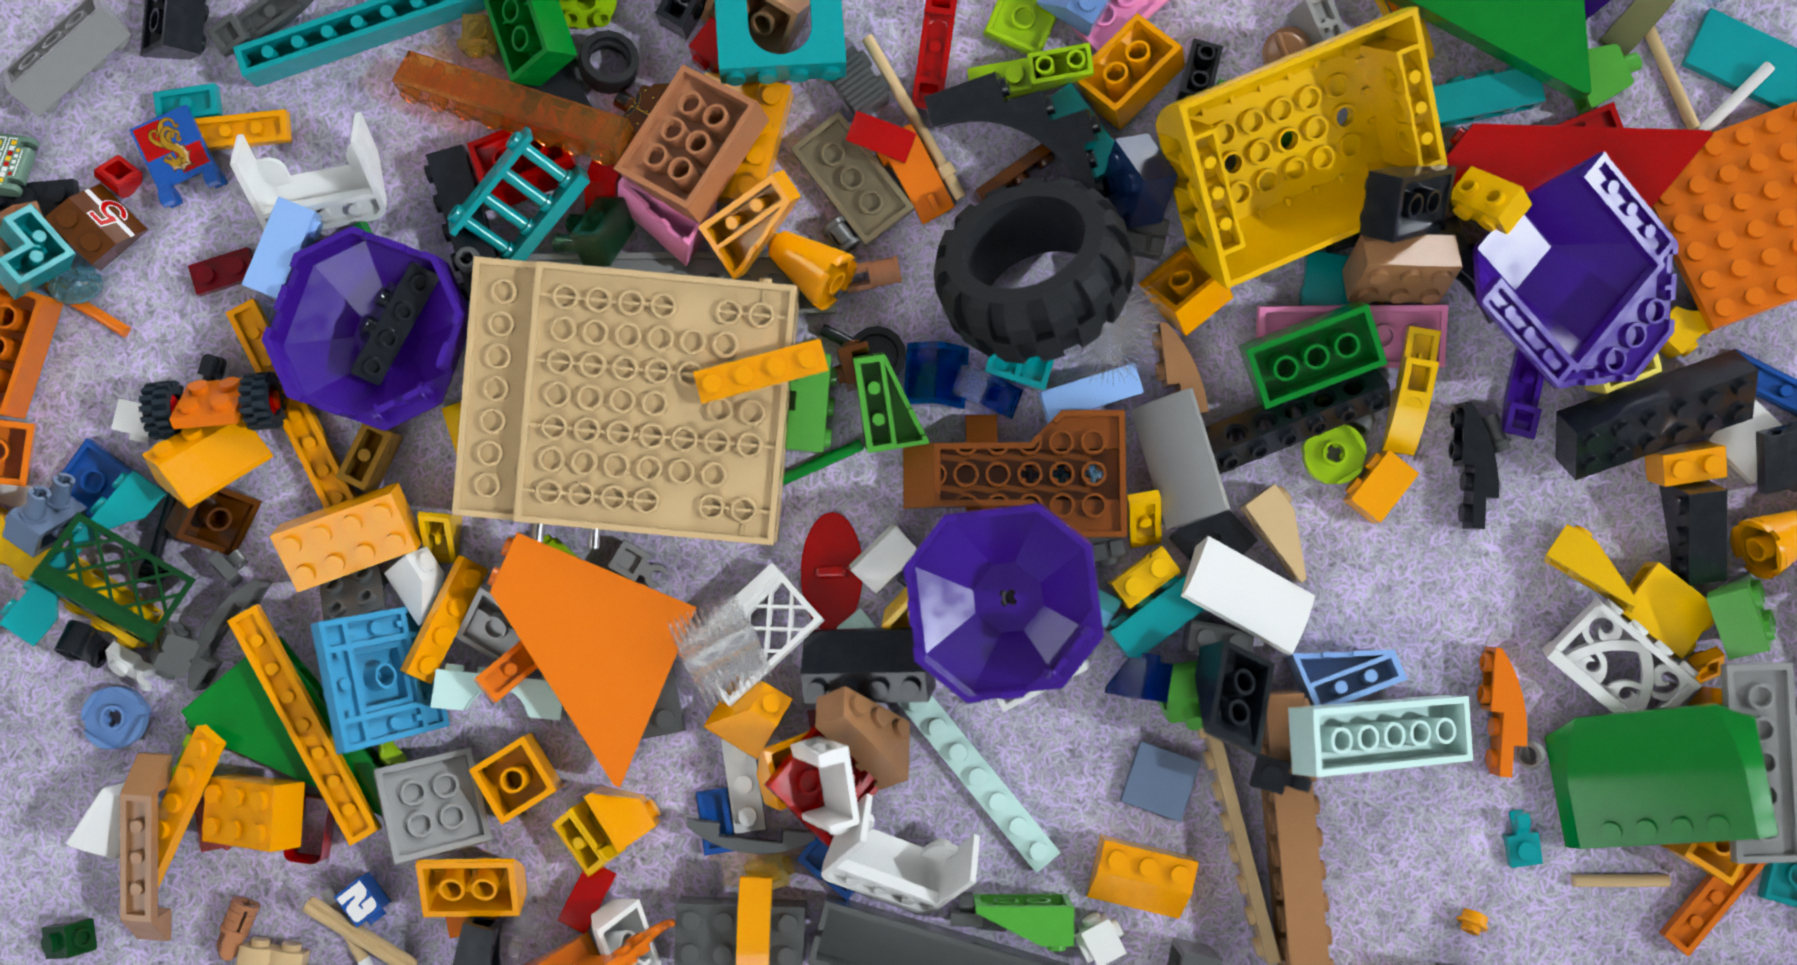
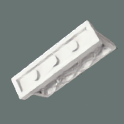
[679,563,825,707]

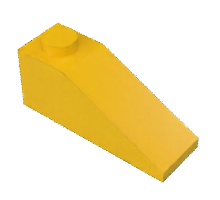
[1544,524,1638,613]

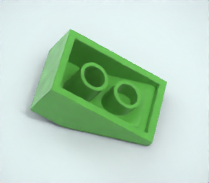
[973,894,1074,952]

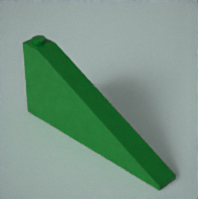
[181,636,385,817]

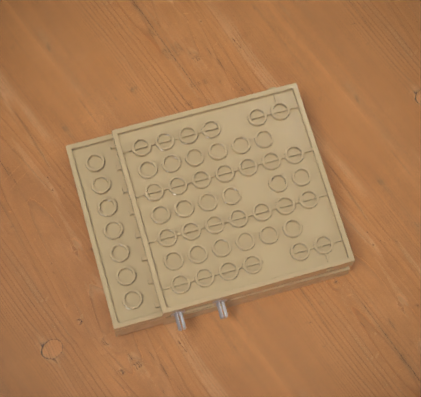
[452,256,801,550]

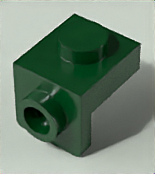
[41,918,97,959]

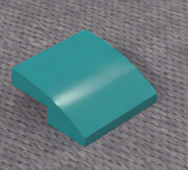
[1299,251,1353,305]

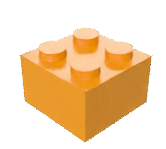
[469,732,565,825]

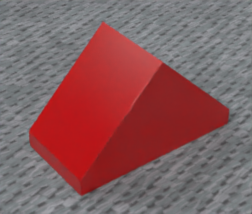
[584,158,622,223]

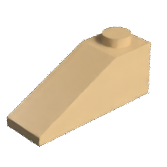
[1239,484,1307,583]

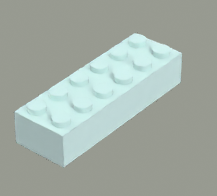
[1288,695,1473,777]

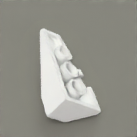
[591,899,662,965]

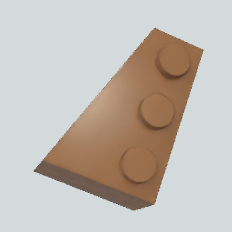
[815,686,910,790]

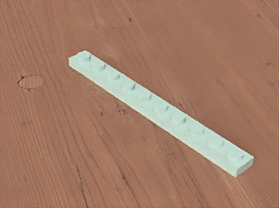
[837,608,1061,873]

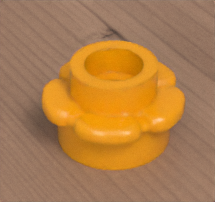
[1456,908,1489,936]

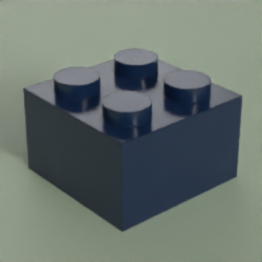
[1102,133,1178,229]

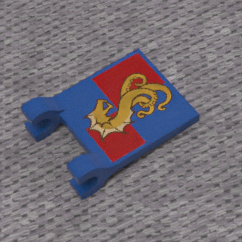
[129,105,228,208]

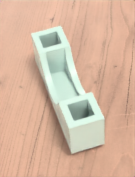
[430,663,564,720]

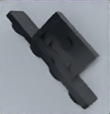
[350,261,439,385]

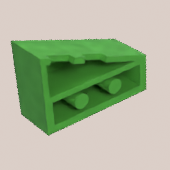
[786,354,837,454]

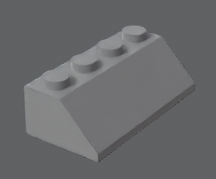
[2,0,131,117]

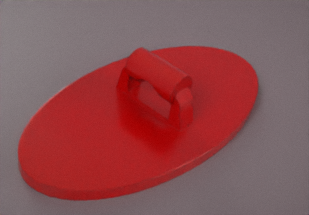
[801,512,863,629]

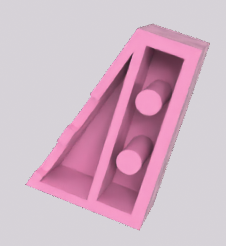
[617,176,717,266]

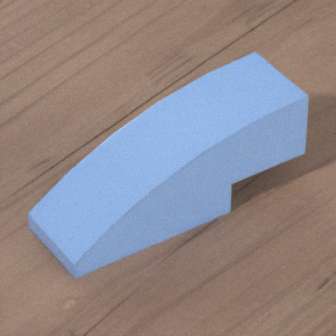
[1038,363,1144,423]

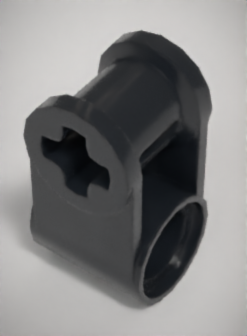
[54,620,110,668]

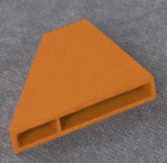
[487,532,697,788]

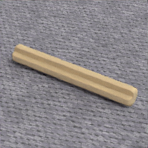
[303,897,418,965]

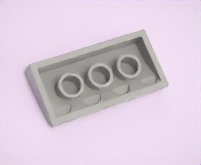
[1130,388,1230,530]

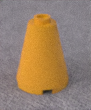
[768,230,857,311]
[1730,510,1797,579]

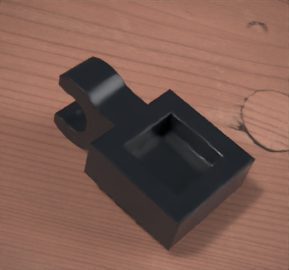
[1249,754,1312,795]

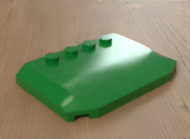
[1544,703,1778,849]

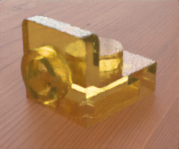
[457,14,496,59]

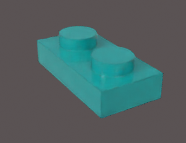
[153,83,223,118]

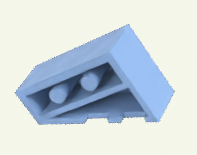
[241,196,323,300]
[1286,650,1408,706]

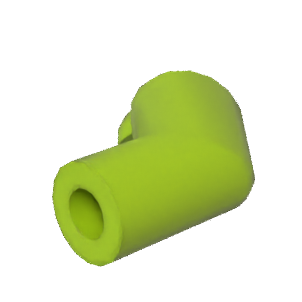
[378,741,408,767]

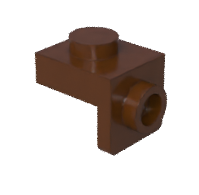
[835,340,869,392]

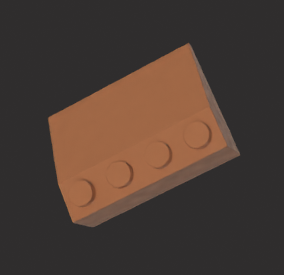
[613,64,769,224]

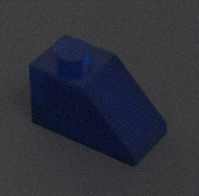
[951,364,1023,419]
[1104,653,1173,703]

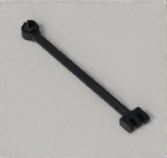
[138,354,227,585]

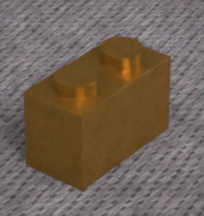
[336,423,404,492]

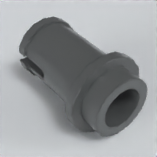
[455,247,481,276]
[1482,413,1512,454]

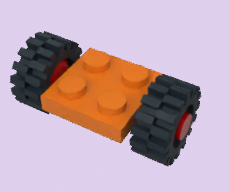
[138,371,287,440]

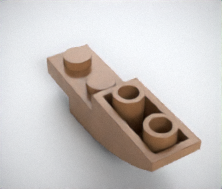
[1152,322,1209,415]

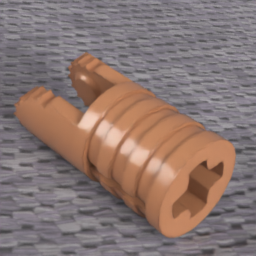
[847,255,902,294]
[216,896,261,961]

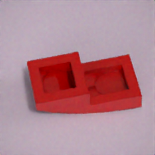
[845,111,917,164]
[557,867,617,934]

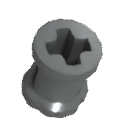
[821,216,861,253]

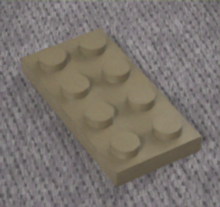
[790,111,915,247]

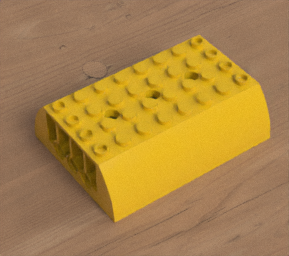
[1155,7,1448,289]

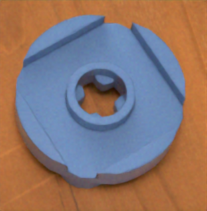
[81,686,151,749]

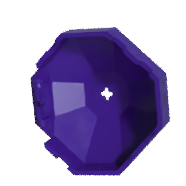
[261,226,469,431]
[903,503,1104,703]

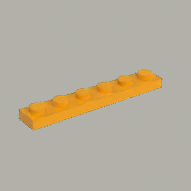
[158,725,227,889]

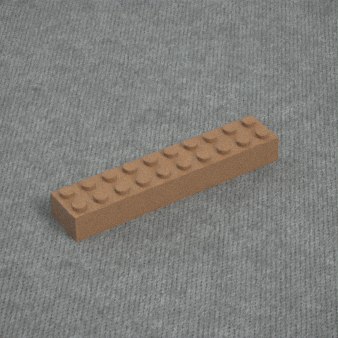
[1260,688,1335,965]

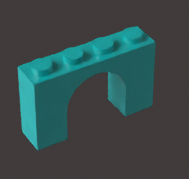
[715,0,846,86]

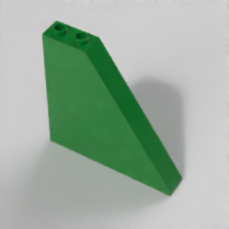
[1388,0,1592,100]

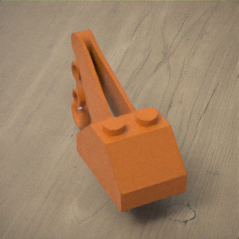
[524,918,676,965]

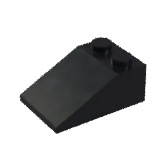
[1359,165,1457,243]
[1195,640,1275,756]

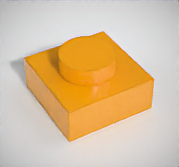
[1687,646,1725,683]

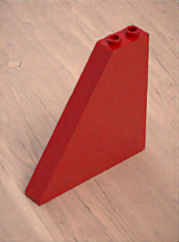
[1446,123,1713,208]

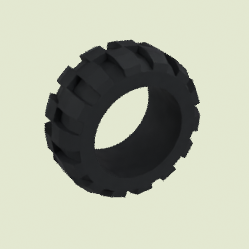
[933,177,1135,364]

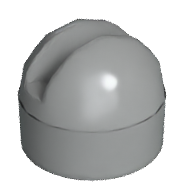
[1516,741,1546,768]

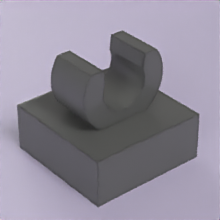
[207,549,249,588]
[950,892,983,927]

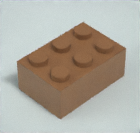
[1342,235,1463,305]

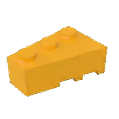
[698,170,801,280]

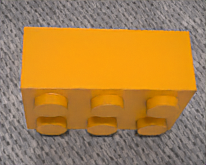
[202,773,305,852]

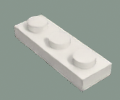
[721,739,767,834]

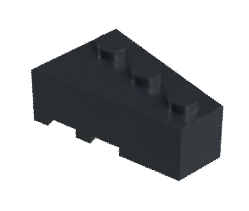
[1659,480,1728,585]

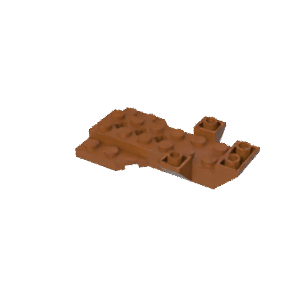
[903,410,1127,538]

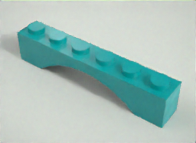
[0,470,166,647]

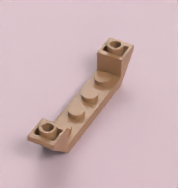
[120,752,172,941]

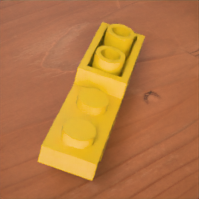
[1381,326,1441,456]

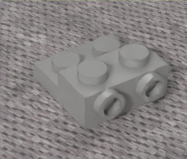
[455,581,520,661]

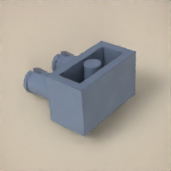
[2,472,87,558]

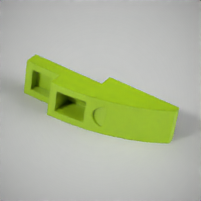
[967,42,1094,99]

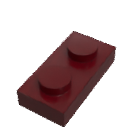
[188,247,253,297]

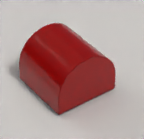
[94,154,143,198]

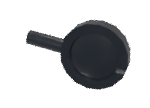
[819,324,906,377]

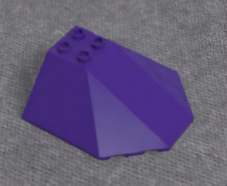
[1473,152,1678,389]

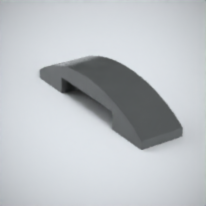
[207,0,314,57]
[188,579,273,691]
[686,817,815,854]

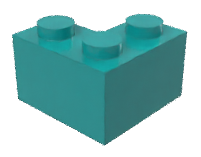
[0,204,76,300]

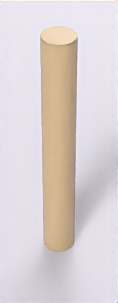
[1571,874,1671,887]

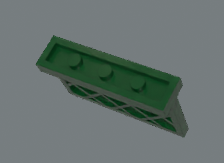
[29,512,196,646]

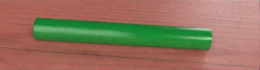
[783,439,864,486]

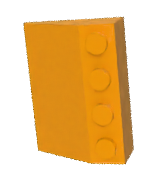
[704,72,794,205]

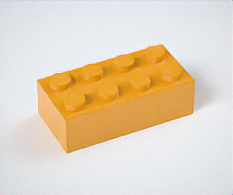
[270,482,422,593]

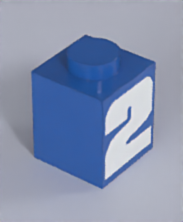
[334,872,392,928]

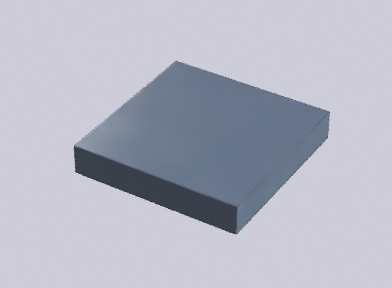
[1120,740,1201,822]

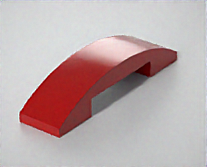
[912,0,957,109]

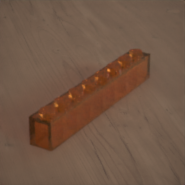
[392,50,636,165]

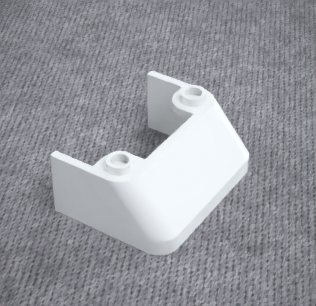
[230,112,387,230]
[821,794,980,914]

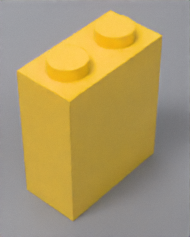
[1618,562,1715,659]

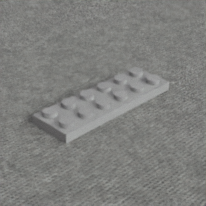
[1720,662,1797,864]

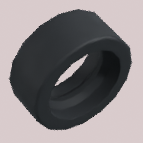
[578,30,639,94]

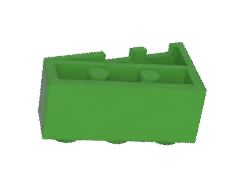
[853,352,930,453]

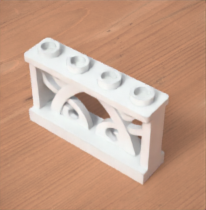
[1542,595,1702,713]

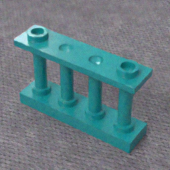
[447,126,590,261]

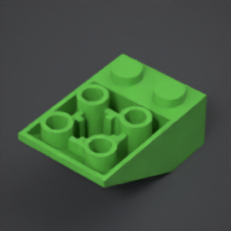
[1706,573,1777,660]

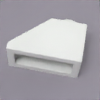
[384,546,444,626]

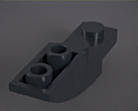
[1175,38,1223,102]
[1448,402,1499,530]

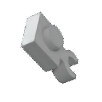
[608,538,667,588]

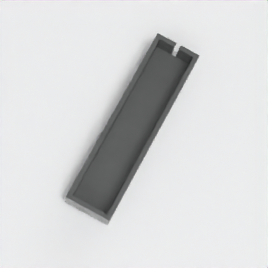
[807,893,1070,965]

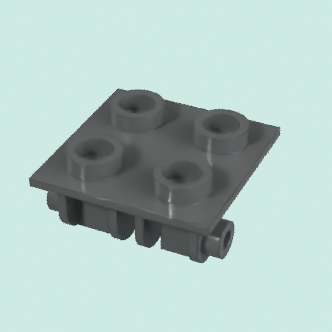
[319,564,389,621]

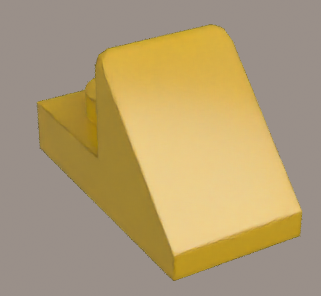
[1127,490,1162,548]

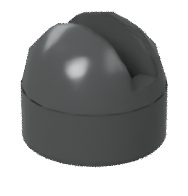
[1347,413,1375,435]

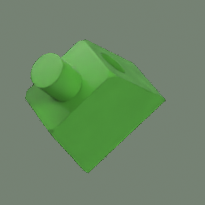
[1572,44,1642,115]
[1151,661,1203,731]

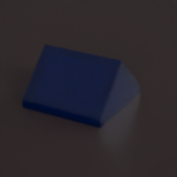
[904,341,969,409]

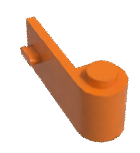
[875,123,955,225]

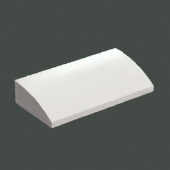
[1181,536,1315,656]

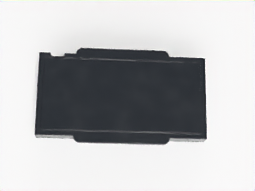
[1756,421,1797,495]

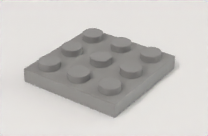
[373,747,492,866]

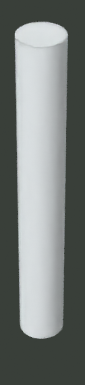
[1696,61,1775,132]

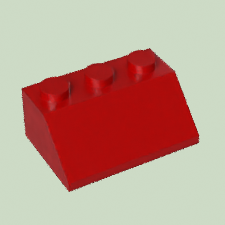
[467,109,577,206]

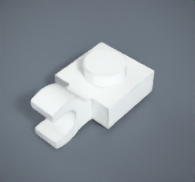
[105,641,162,691]

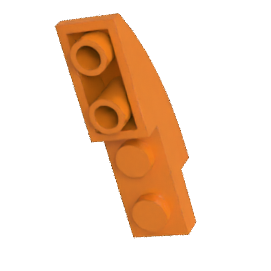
[1477,646,1528,778]

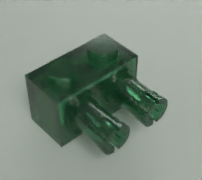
[552,197,636,267]

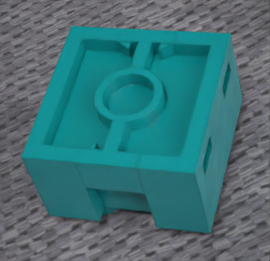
[984,353,1055,392]

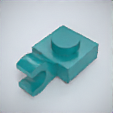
[1503,809,1543,868]

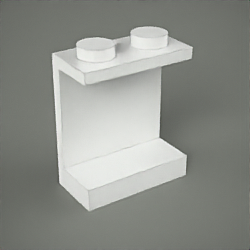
[791,736,860,835]

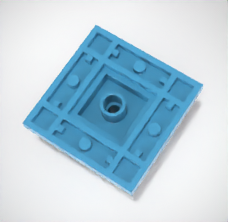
[310,607,450,755]

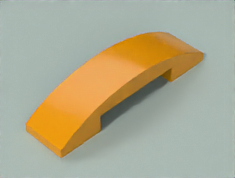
[736,876,773,965]

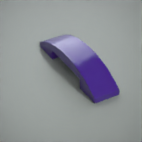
[1502,347,1544,440]

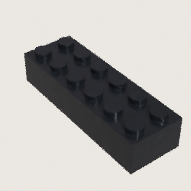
[1555,349,1759,481]

